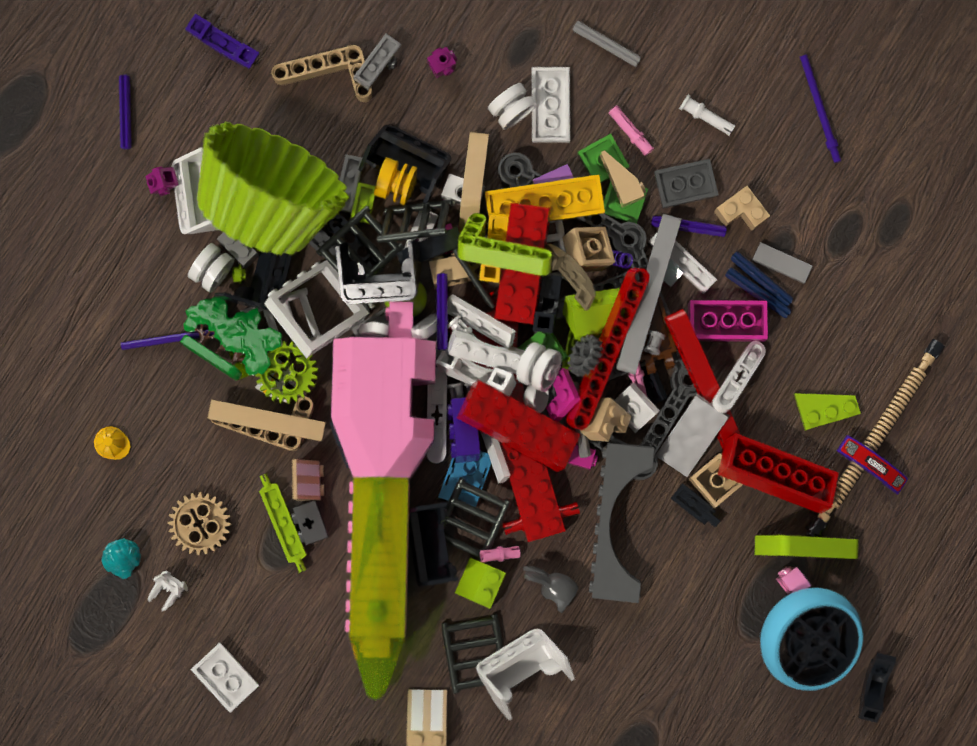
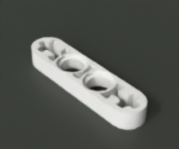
[411,313,437,339]
[358,322,389,338]

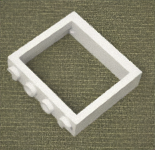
[264,260,369,358]

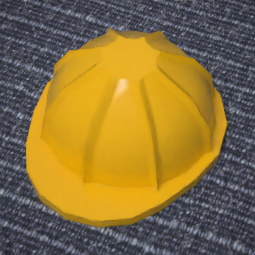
[94,426,131,460]

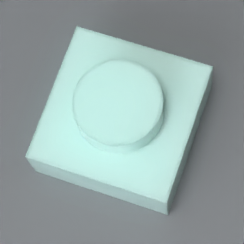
[664,259,684,287]

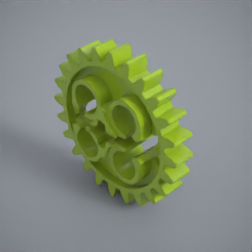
[255,341,318,404]

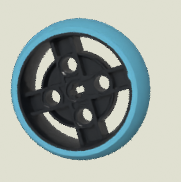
[760,588,863,691]

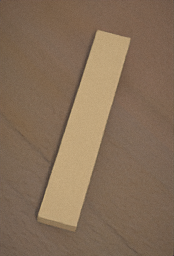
[207,400,326,442]

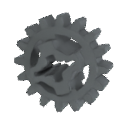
[568,334,603,377]

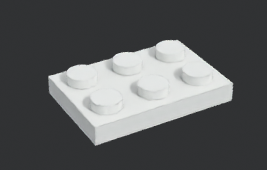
[191,643,260,713]

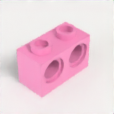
[776,566,811,595]

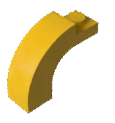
[480,213,509,283]

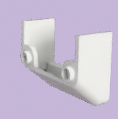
[172,147,219,234]
[476,629,575,720]

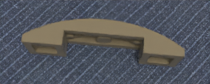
[546,243,595,311]

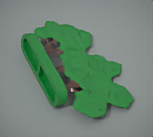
[180,297,282,381]

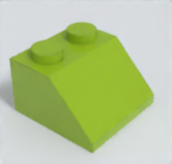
[455,558,506,608]

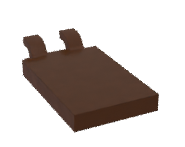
[639,296,677,375]

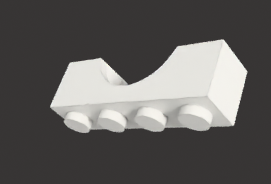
[447,329,525,374]
[436,349,516,396]

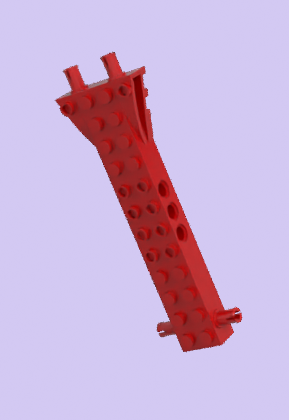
[448,292,580,542]

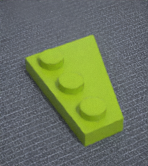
[794,393,861,430]

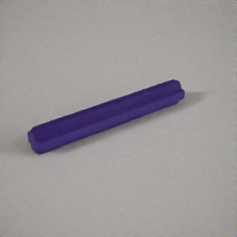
[119,75,131,149]
[651,216,727,237]
[437,273,448,350]

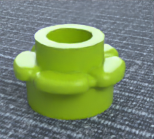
[232,265,246,284]

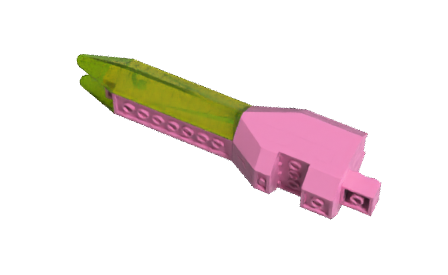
[329,301,436,699]

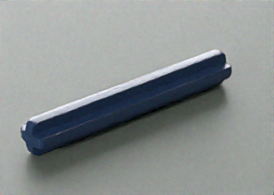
[731,251,793,306]
[725,268,791,318]

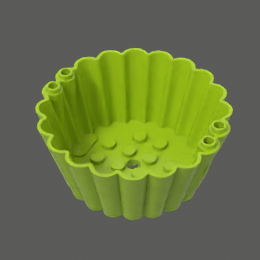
[197,122,349,255]

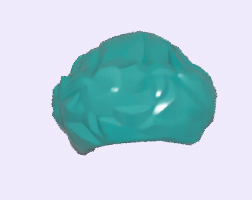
[102,538,141,579]

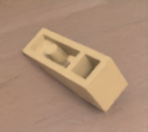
[600,151,646,208]

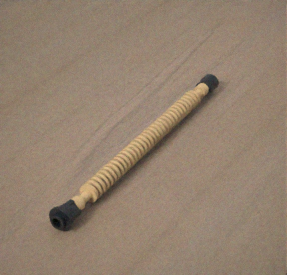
[805,339,945,537]

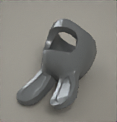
[523,565,578,613]

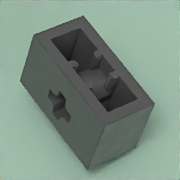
[291,500,329,545]

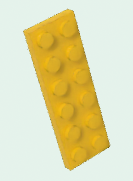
[485,175,605,221]

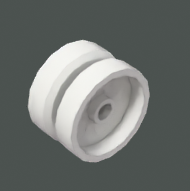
[488,83,537,130]
[188,243,235,293]
[517,342,562,392]

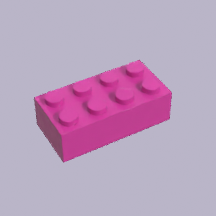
[688,300,768,342]

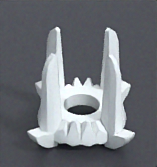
[148,571,188,611]

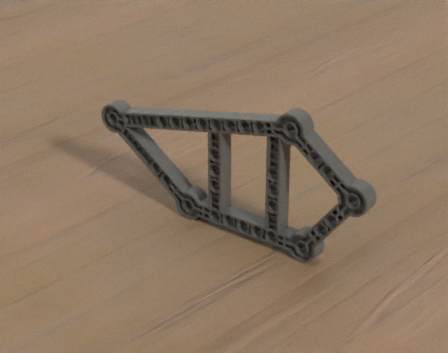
[498,153,697,480]

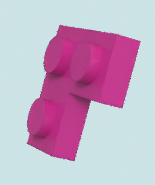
[546,368,580,422]

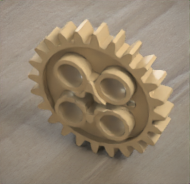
[168,492,232,555]

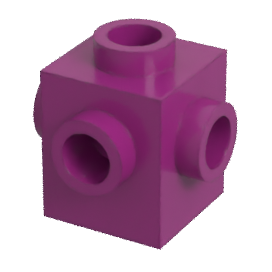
[427,47,457,79]
[146,167,179,196]

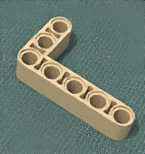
[272,45,373,102]
[459,132,489,232]
[211,396,314,451]

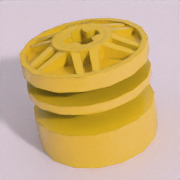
[374,157,417,205]

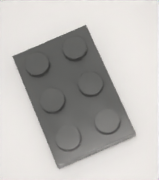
[654,159,718,209]

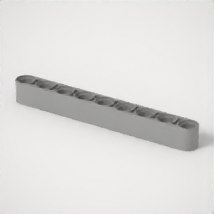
[617,214,682,375]

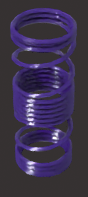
[612,250,633,268]

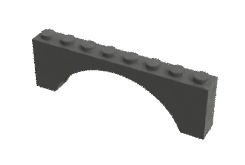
[589,442,655,603]

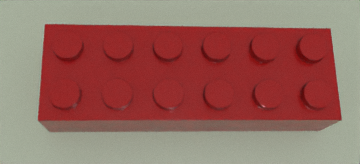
[495,203,551,325]
[456,380,580,472]
[718,433,839,514]

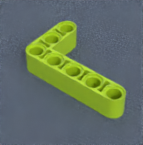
[458,213,552,276]
[755,535,859,559]

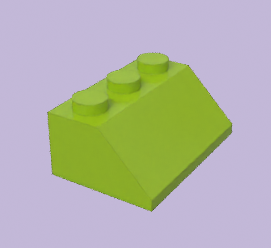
[562,288,625,339]

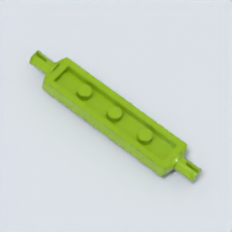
[259,473,307,573]

